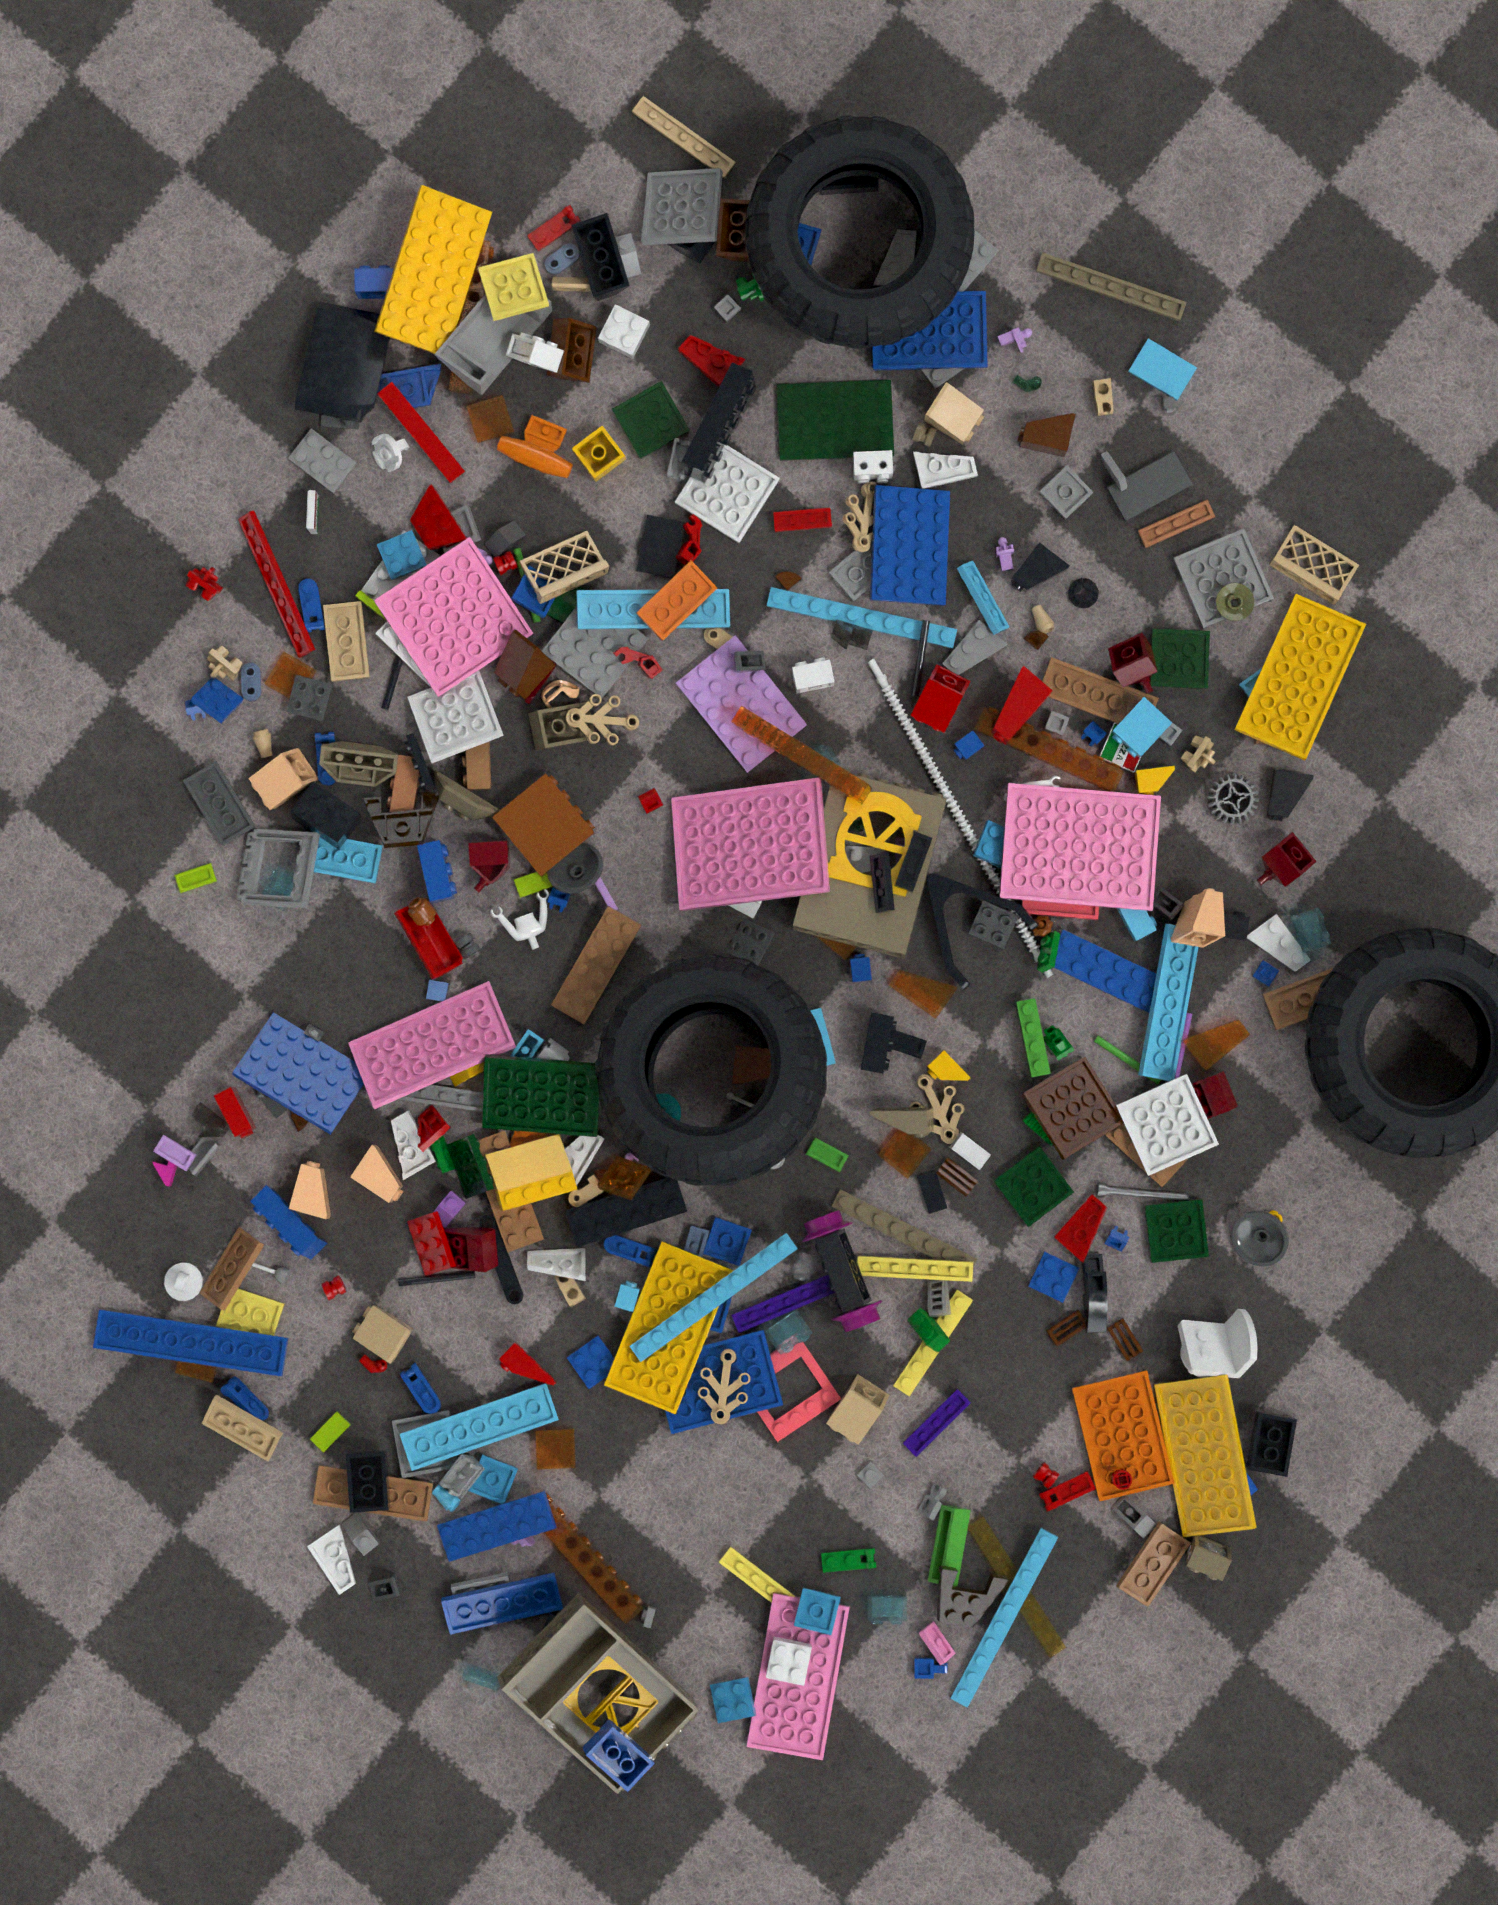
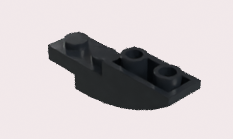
[1082,1254,1108,1333]

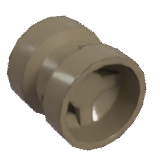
[912,422,937,447]

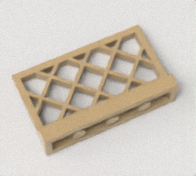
[1269,525,1359,605]
[519,531,609,604]

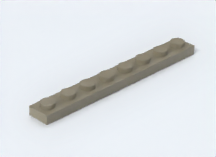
[1036,252,1187,322]
[832,1189,977,1267]

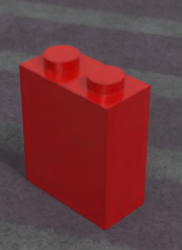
[214,1087,256,1139]

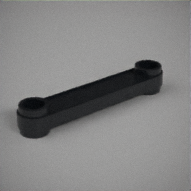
[479,1215,524,1305]

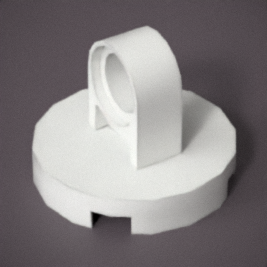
[372,433,410,472]
[164,1262,203,1301]

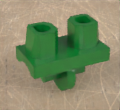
[736,273,764,302]
[1043,1025,1075,1061]

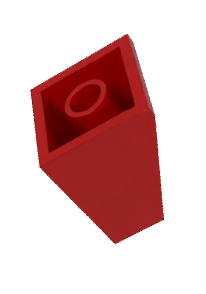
[910,664,971,733]

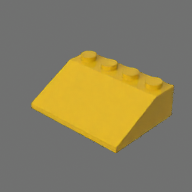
[485,1134,577,1211]

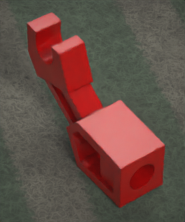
[676,514,702,566]
[613,646,663,679]

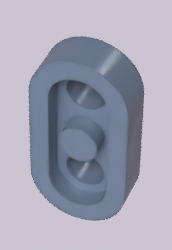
[545,244,580,275]
[241,663,262,701]

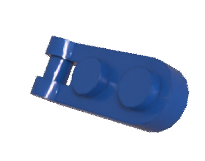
[299,579,325,633]
[315,732,336,786]
[604,1235,658,1267]
[400,1363,441,1414]
[221,1376,269,1422]

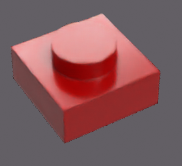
[638,788,663,814]

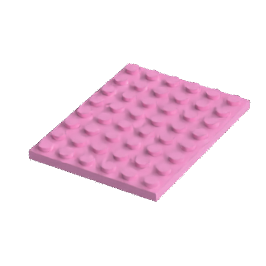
[671,778,830,911]
[999,783,1161,911]

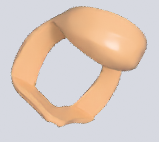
[541,680,579,708]

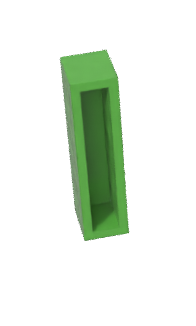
[1015,998,1051,1078]
[928,1505,971,1586]

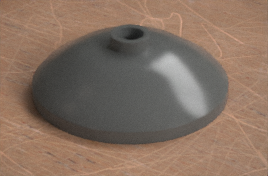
[547,843,603,894]
[1231,1211,1289,1267]

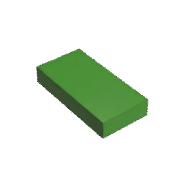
[806,1138,849,1172]

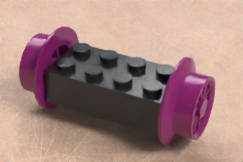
[802,1210,882,1332]

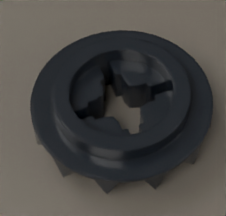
[1068,578,1099,609]

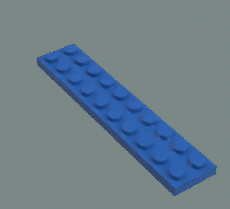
[93,1310,289,1376]

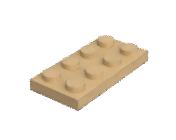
[323,601,370,682]
[202,1395,283,1461]

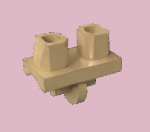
[207,646,243,681]
[1181,736,1216,773]

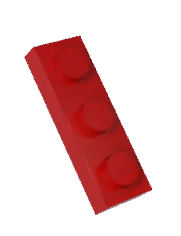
[773,508,832,532]

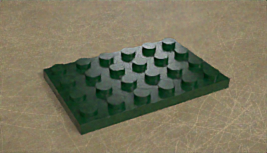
[777,380,894,461]
[482,1054,599,1137]

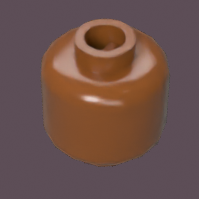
[408,897,436,926]

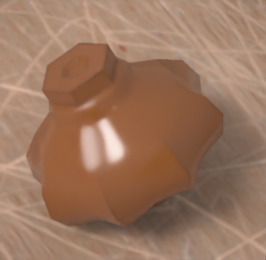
[1030,915,1053,937]

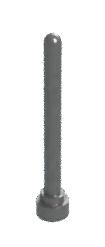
[1096,1182,1189,1201]

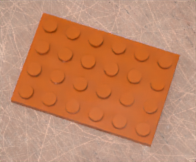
[1072,1370,1174,1502]

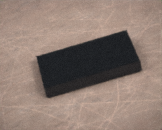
[636,515,685,578]

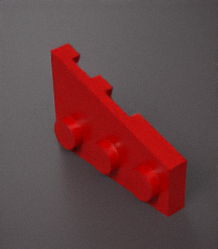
[677,335,746,387]
[1054,1194,1107,1263]

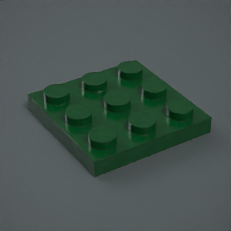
[612,381,690,459]
[1150,629,1210,689]
[447,1134,494,1199]
[994,1146,1074,1227]
[1144,1199,1209,1263]

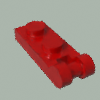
[527,205,581,252]
[1039,1471,1096,1512]

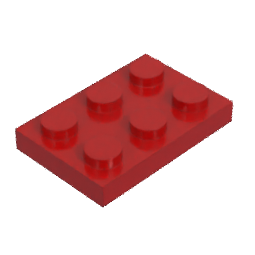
[407,1211,456,1276]

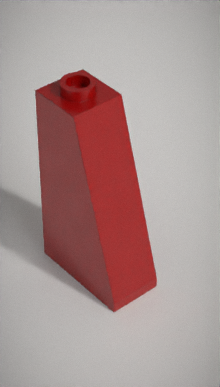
[991,666,1053,745]

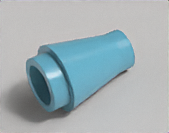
[432,1485,461,1512]

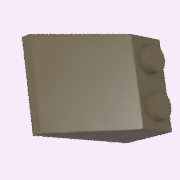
[528,702,596,751]
[870,1107,934,1138]

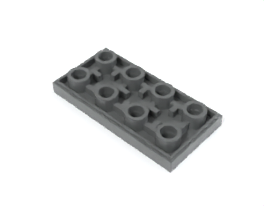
[1107,452,1193,522]

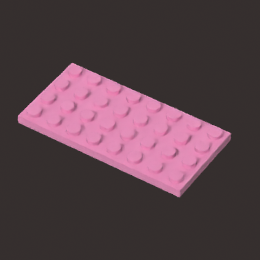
[348,981,516,1109]
[747,1593,850,1760]

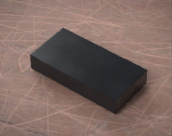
[890,1031,927,1059]
[917,1171,947,1214]

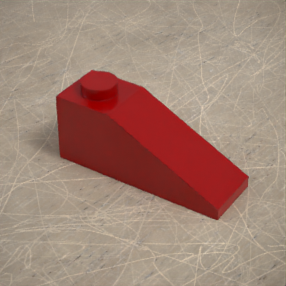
[499,1342,557,1386]

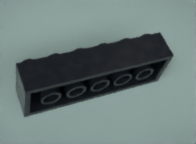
[682,362,756,483]
[565,1177,687,1248]

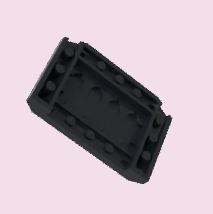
[295,302,391,423]

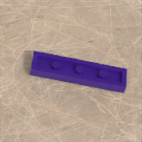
[903,1389,971,1457]

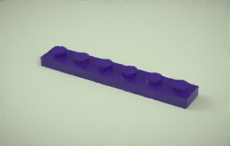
[731,1274,835,1333]

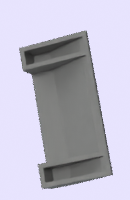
[435,294,552,395]

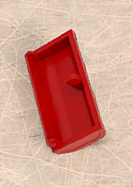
[394,899,463,980]

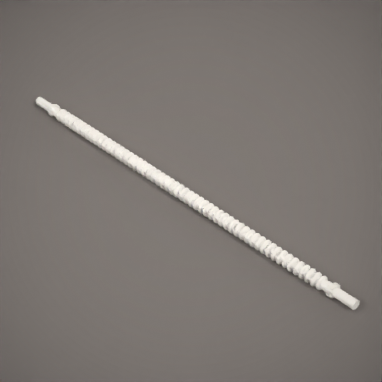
[868,659,1053,978]

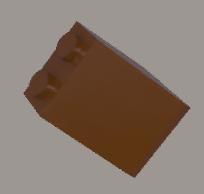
[1017,413,1076,457]
[494,629,555,699]

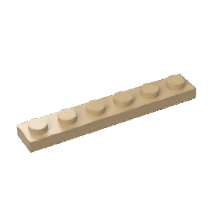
[632,96,736,179]

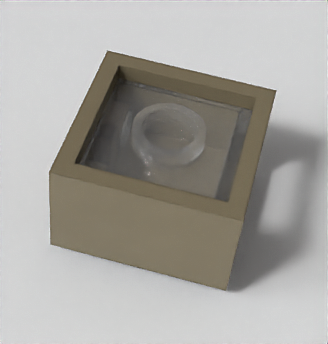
[1186,1535,1232,1581]

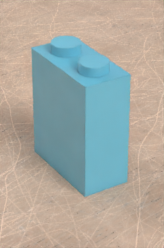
[1111,697,1172,758]

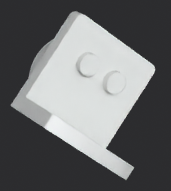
[1178,1309,1257,1378]

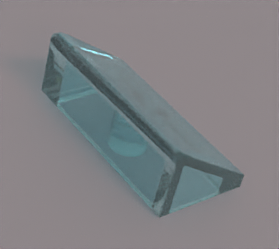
[462,1663,500,1691]

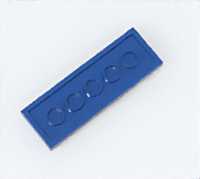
[1054,930,1156,1013]
[437,1491,557,1562]
[441,1572,563,1634]

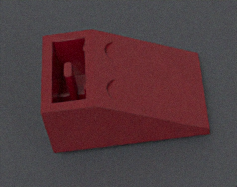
[1191,1071,1238,1119]
[444,1227,498,1273]

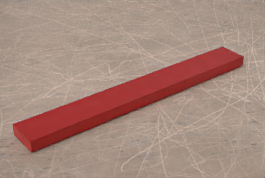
[238,510,315,658]

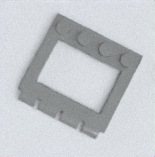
[236,829,320,909]

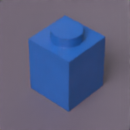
[953,731,984,760]
[850,954,872,982]

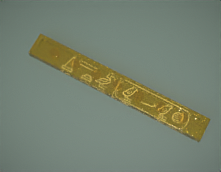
[968,1516,1066,1658]

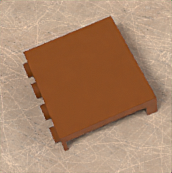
[492,773,595,877]

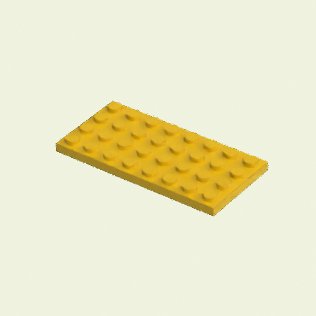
[374,185,492,354]
[1235,594,1366,761]
[604,1241,733,1414]
[1154,1374,1257,1537]

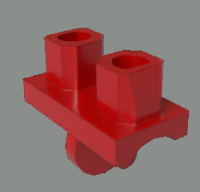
[186,567,223,601]

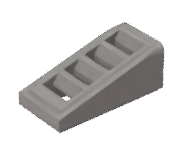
[927,1279,951,1317]

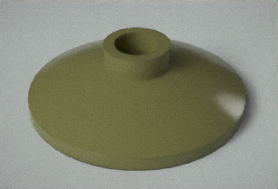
[1216,583,1254,621]

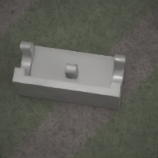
[667,438,691,482]
[439,1454,485,1498]

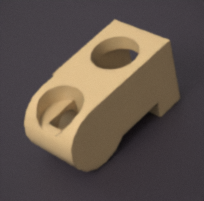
[1092,378,1113,416]
[568,1174,605,1207]
[554,1275,586,1307]

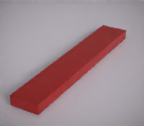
[377,382,465,483]

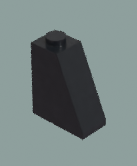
[1011,542,1070,592]
[1267,769,1314,822]

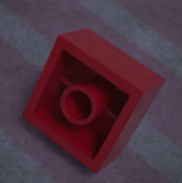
[1108,632,1158,694]
[1257,832,1317,887]
[468,841,510,893]

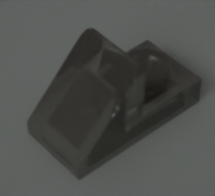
[831,619,873,650]
[192,1102,230,1138]

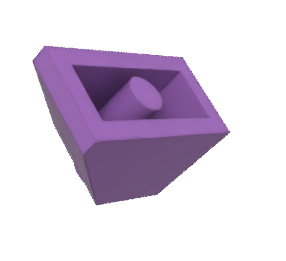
[434,1190,467,1229]

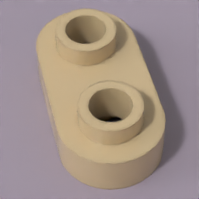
[704,628,733,649]

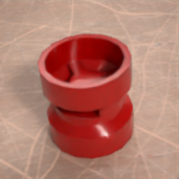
[493,551,518,575]
[321,1275,347,1301]
[1033,1462,1060,1489]
[1111,1469,1132,1490]

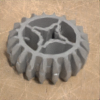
[1207,773,1259,825]

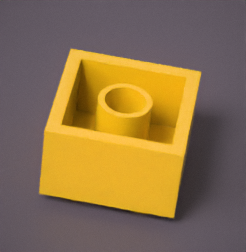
[572,426,626,482]

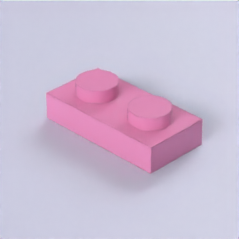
[919,1621,956,1665]

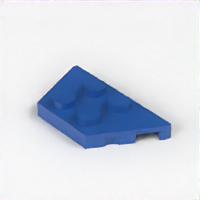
[378,364,442,408]

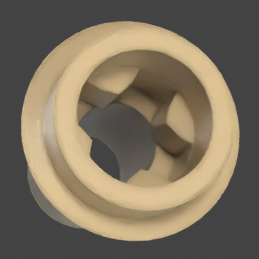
[1031,605,1055,634]
[252,729,272,758]

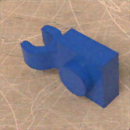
[914,1658,948,1679]

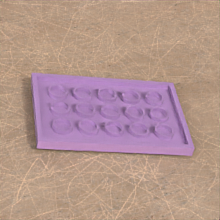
[676,635,807,773]

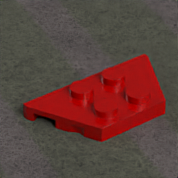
[410,484,467,551]

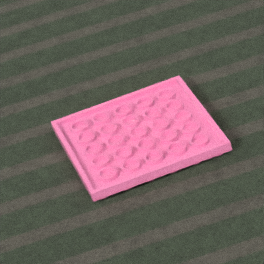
[373,537,533,697]

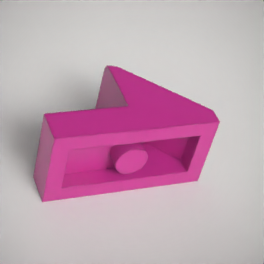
[152,1159,177,1186]

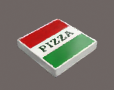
[306,490,319,534]
[1099,722,1141,773]

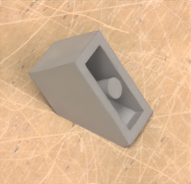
[615,233,641,278]
[1111,1495,1157,1538]
[342,1512,381,1556]

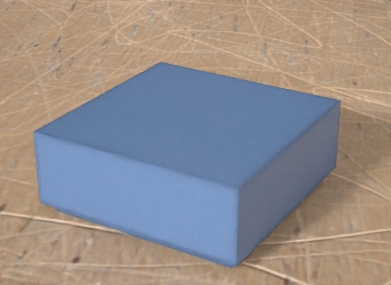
[426,980,449,1001]

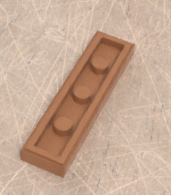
[1138,500,1215,548]

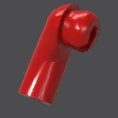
[359,1354,388,1373]

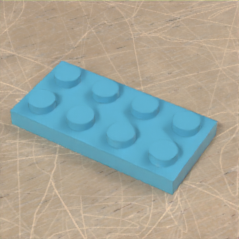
[314,837,383,884]

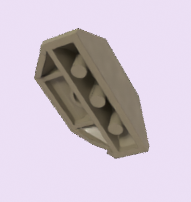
[319,741,398,787]
[434,770,500,822]

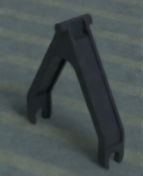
[926,873,1039,990]

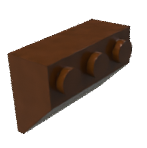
[716,198,750,262]
[546,318,597,383]

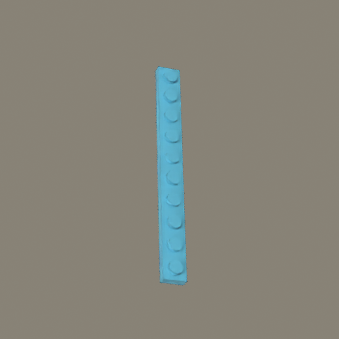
[767,587,957,649]
[629,1233,798,1362]
[950,1528,1058,1708]

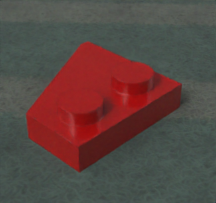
[418,1105,451,1152]

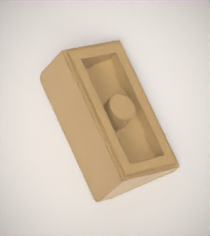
[552,277,591,292]

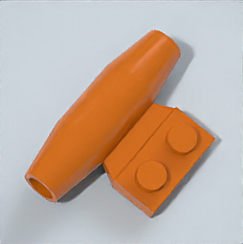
[497,415,573,478]

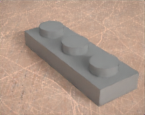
[451,1572,510,1595]

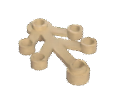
[843,482,876,552]
[566,694,639,746]
[910,1074,965,1144]
[698,1349,751,1424]

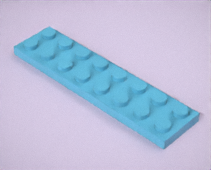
[576,589,730,630]
[1138,924,1198,1081]
[400,1383,559,1471]

